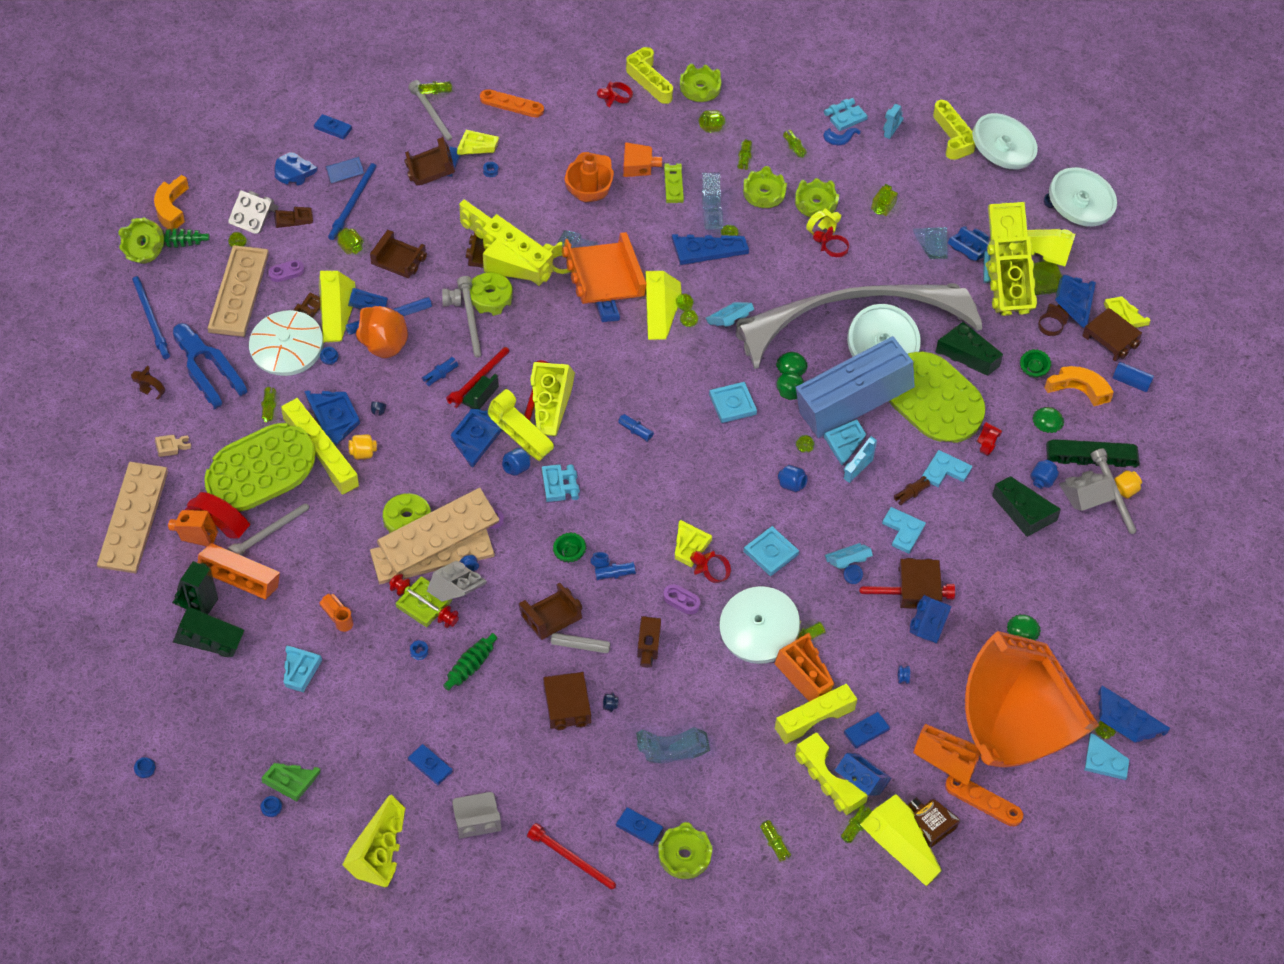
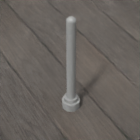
[408,80,452,141]
[457,276,481,358]
[1090,448,1136,534]
[227,504,309,556]

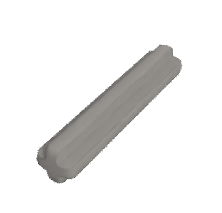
[551,633,610,653]

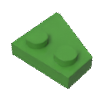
[262,763,320,802]

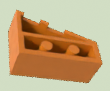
[774,633,834,701]
[913,724,981,786]

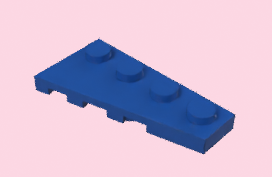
[671,234,749,265]

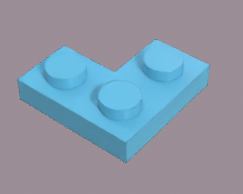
[922,450,973,487]
[882,507,926,554]

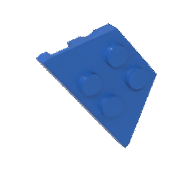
[1055,275,1096,328]
[304,391,360,446]
[451,409,502,467]
[1098,685,1170,743]

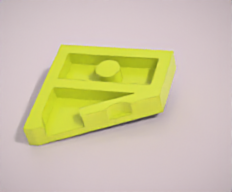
[457,130,499,155]
[1104,296,1151,328]
[675,520,712,567]

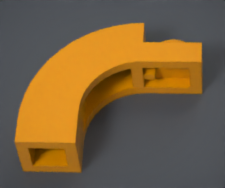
[154,174,189,232]
[1044,366,1114,406]

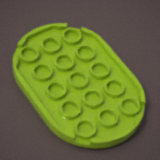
[889,352,985,443]
[204,423,315,511]

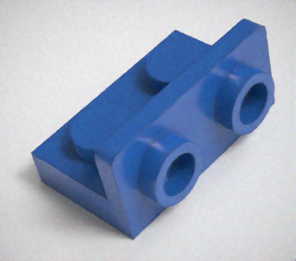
[910,595,952,643]

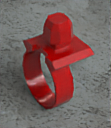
[597,81,633,108]
[813,226,849,257]
[977,422,1002,456]
[690,551,731,583]

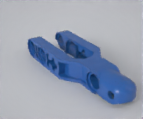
[173,323,247,410]

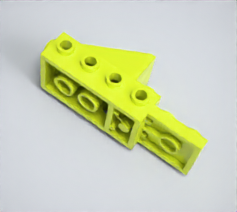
[459,199,553,286]
[985,202,1037,316]

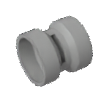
[442,289,461,307]

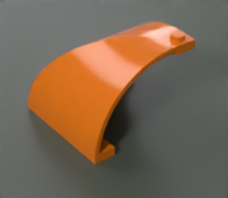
[965,631,1099,767]

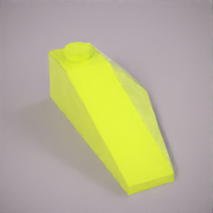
[1027,229,1076,266]
[319,271,356,342]
[645,271,682,340]
[530,362,575,436]
[860,794,942,886]
[342,795,405,887]

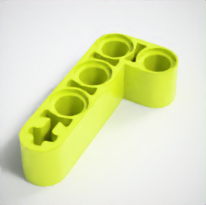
[626,47,673,104]
[933,100,976,160]
[488,389,554,461]

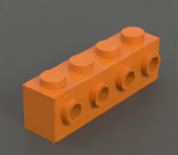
[197,543,280,600]

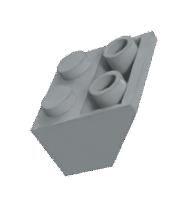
[1059,471,1115,511]
[427,561,487,601]

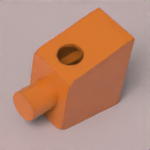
[623,142,662,177]
[168,510,218,547]

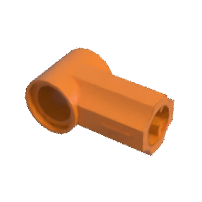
[319,593,354,632]

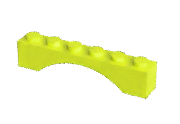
[281,398,359,495]

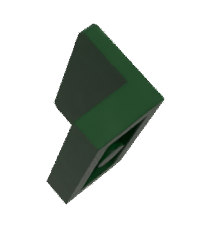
[462,374,499,409]

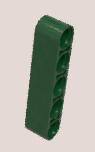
[1046,439,1140,468]

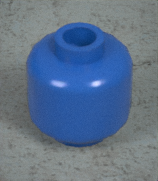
[502,448,531,476]
[1030,460,1059,489]
[778,465,808,492]

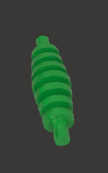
[142,228,210,248]
[443,633,498,691]

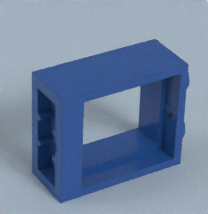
[834,753,892,796]

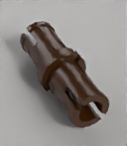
[894,476,930,505]

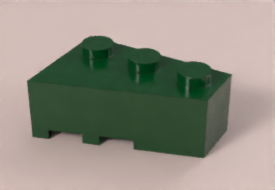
[935,322,1003,376]
[992,476,1061,537]
[172,561,218,614]
[173,607,245,657]

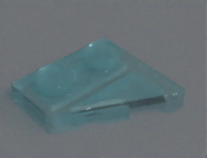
[913,227,948,259]

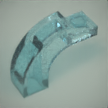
[702,172,723,229]
[636,727,710,763]

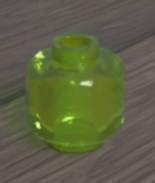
[699,110,725,133]
[337,228,364,254]

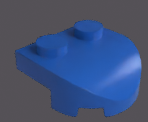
[274,152,317,186]
[948,226,989,261]

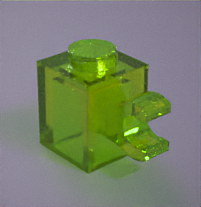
[871,184,898,216]

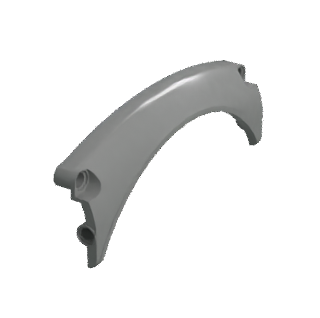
[736,283,982,369]

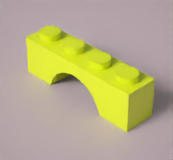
[775,683,857,744]
[795,732,868,816]

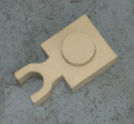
[155,435,191,457]

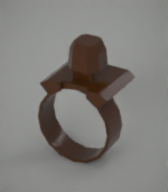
[1038,304,1069,336]
[131,365,165,399]

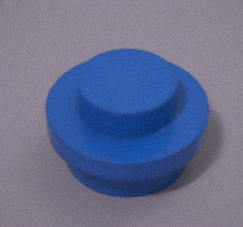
[320,347,339,364]
[590,552,610,568]
[843,564,863,584]
[134,757,156,778]
[261,796,282,817]

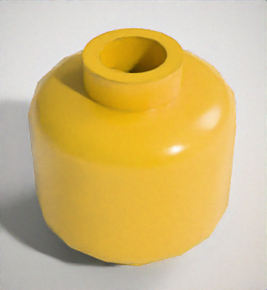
[348,434,377,460]
[1114,470,1142,499]

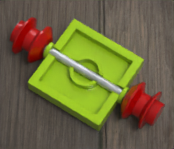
[389,574,459,628]

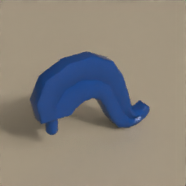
[823,128,861,146]

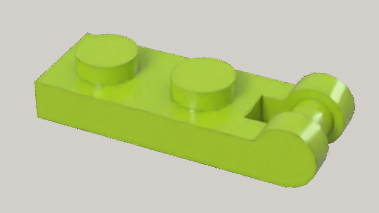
[664,163,684,203]

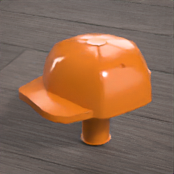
[565,152,614,203]
[356,306,408,358]

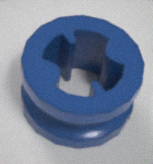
[483,162,498,178]
[460,555,479,571]
[410,641,428,660]
[898,665,910,684]

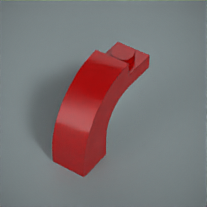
[185,492,251,539]

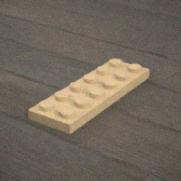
[208,245,269,337]
[97,462,168,573]
[377,488,499,575]
[370,529,494,584]

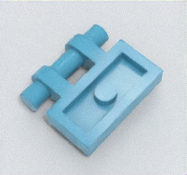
[824,98,868,131]
[542,464,580,502]

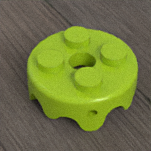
[680,63,722,102]
[743,166,787,208]
[795,178,839,218]
[118,217,164,264]
[470,272,513,316]
[383,493,431,533]
[658,822,712,879]

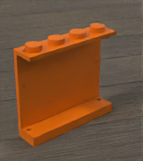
[562,232,647,304]

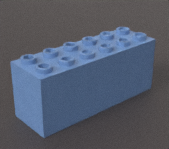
[796,336,915,438]

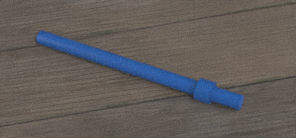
[328,163,377,240]
[132,276,170,359]

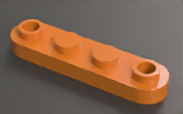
[480,89,544,118]
[945,776,1023,827]

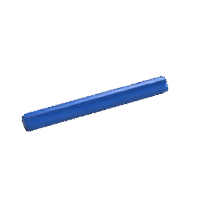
[345,297,432,335]

